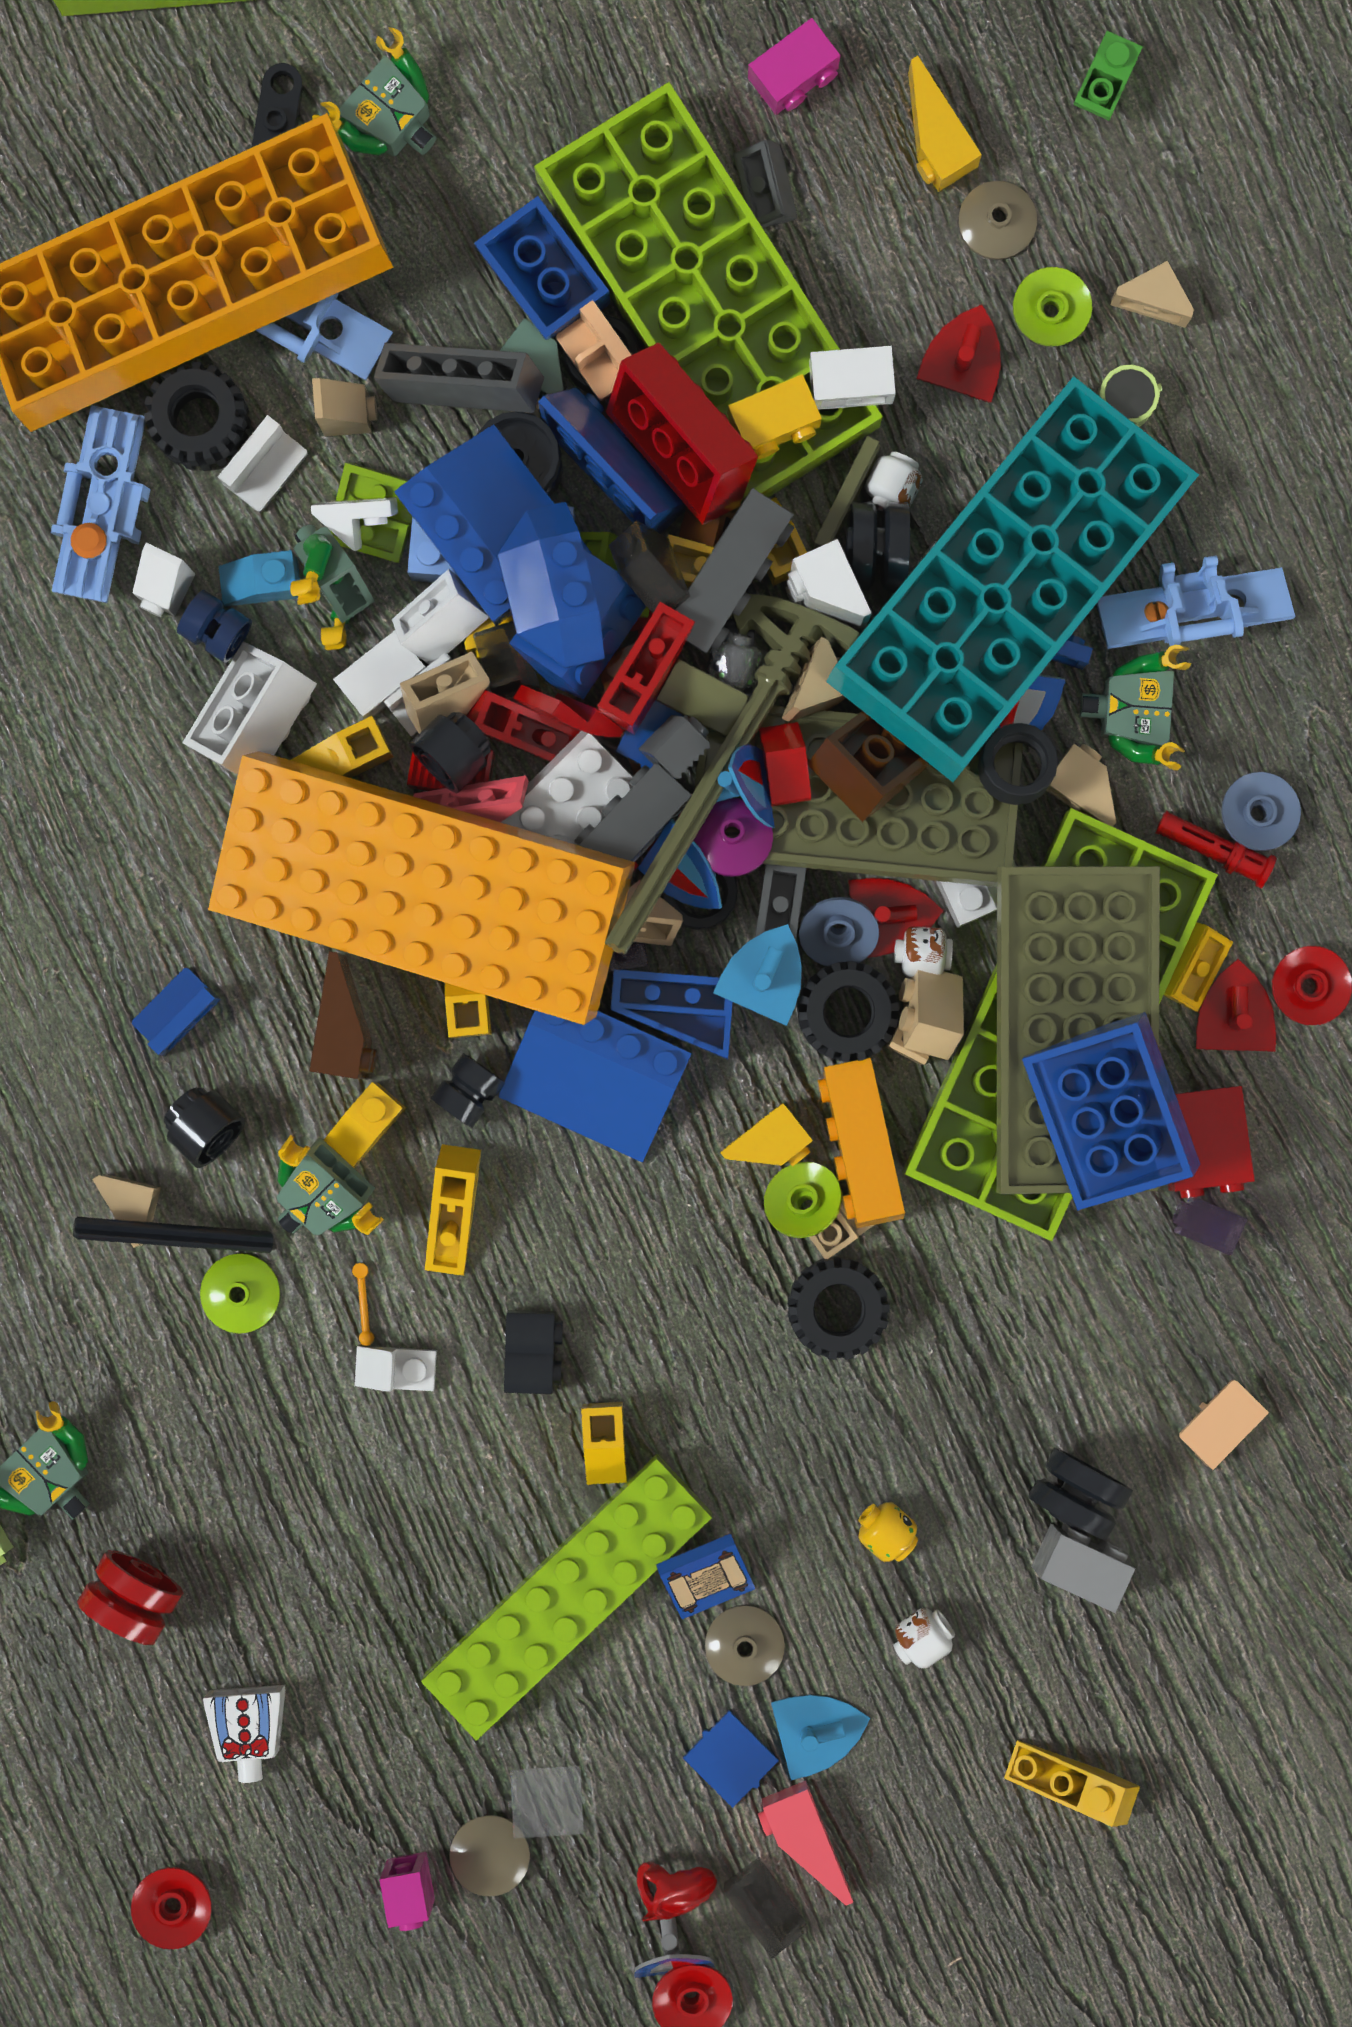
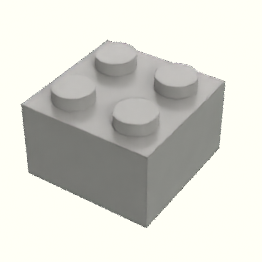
[1031,1523,1135,1613]

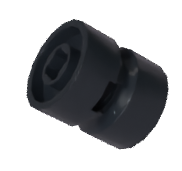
[431,1053,505,1128]

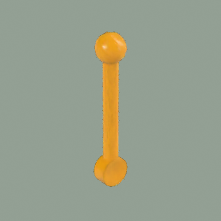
[352,1263,375,1346]

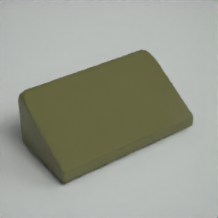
[656,660,749,737]

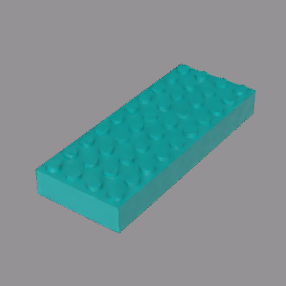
[826,376,1199,782]

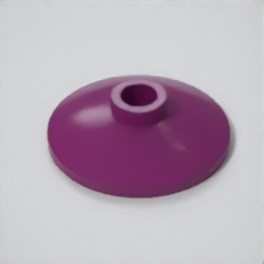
[693,798,773,876]

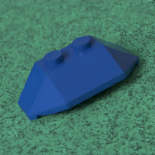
[497,502,605,669]

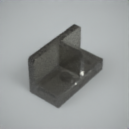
[473,621,542,698]

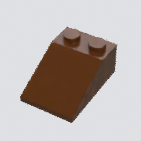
[808,711,929,822]
[309,951,377,1080]

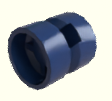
[177,590,252,663]

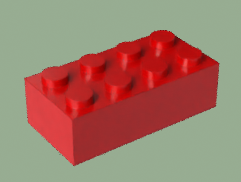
[606,342,758,525]

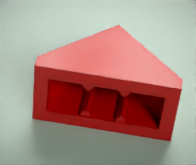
[758,722,811,806]

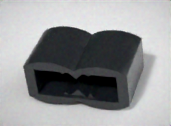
[504,1310,563,1394]

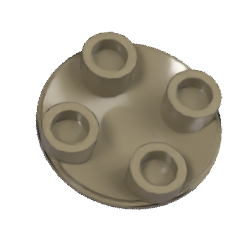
[450,1815,530,1896]

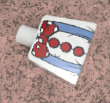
[203,1685,285,1783]

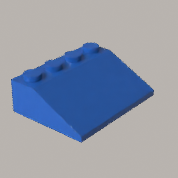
[538,387,686,538]
[394,424,592,627]
[498,1010,692,1163]
[1022,1012,1200,1211]

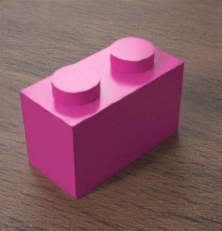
[748,18,841,115]
[379,1852,435,1931]

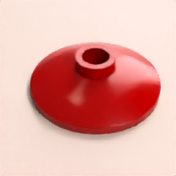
[1272,946,1352,1025]
[131,1867,212,1949]
[652,1964,733,2027]

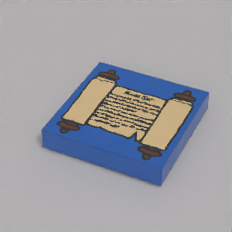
[656,1534,755,1619]

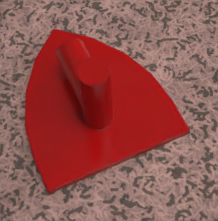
[916,304,1001,403]
[848,878,944,958]
[1196,959,1276,1052]

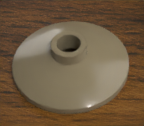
[958,181,1037,260]
[705,1605,785,1686]

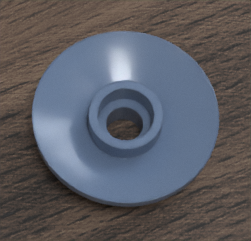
[1221,772,1301,851]
[799,897,879,966]

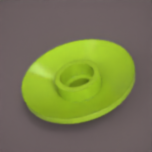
[1013,267,1092,347]
[764,1162,842,1238]
[200,1253,280,1333]

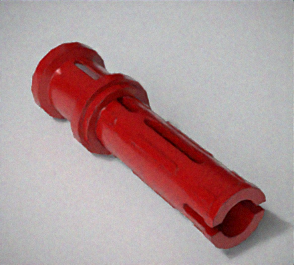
[1155,810,1277,889]

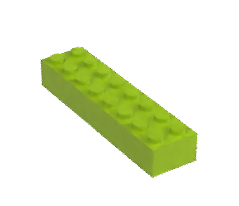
[421,1454,712,1741]

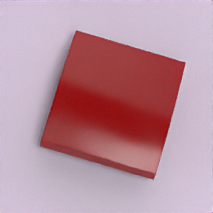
[513,685,624,737]

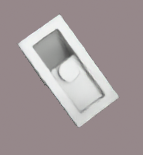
[311,497,398,551]
[355,1346,437,1392]

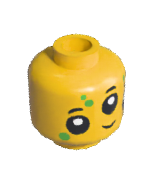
[858,1502,918,1562]

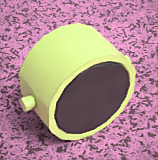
[1097,364,1162,427]

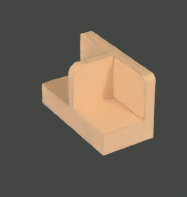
[556,300,631,401]
[1179,1380,1269,1470]

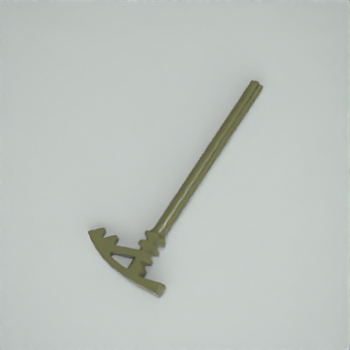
[605,594,861,954]

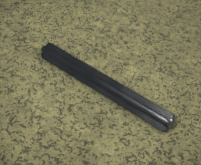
[73,1217,274,1253]

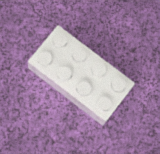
[501,731,633,845]

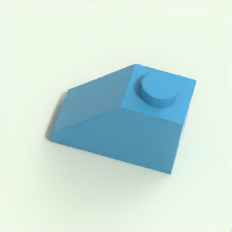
[219,550,300,607]

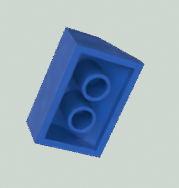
[474,196,610,340]
[509,549,650,699]

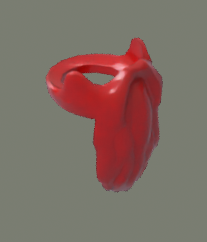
[637,1862,717,1921]

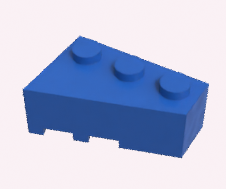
[611,969,733,1060]

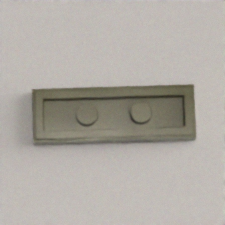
[814,436,881,549]

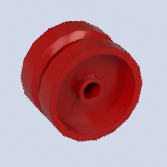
[77,1550,184,1645]

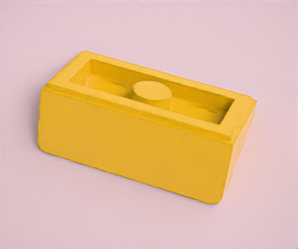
[1164,922,1233,1012]

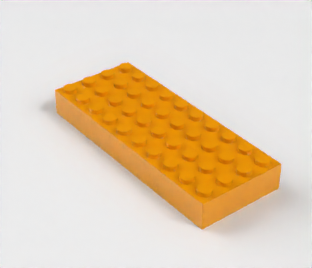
[0,113,394,432]
[208,751,636,1025]

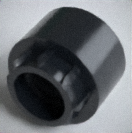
[409,712,491,793]
[164,1088,245,1168]

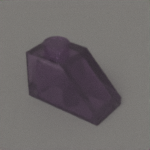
[1172,1197,1248,1256]

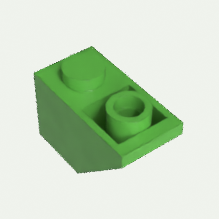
[1073,31,1143,121]

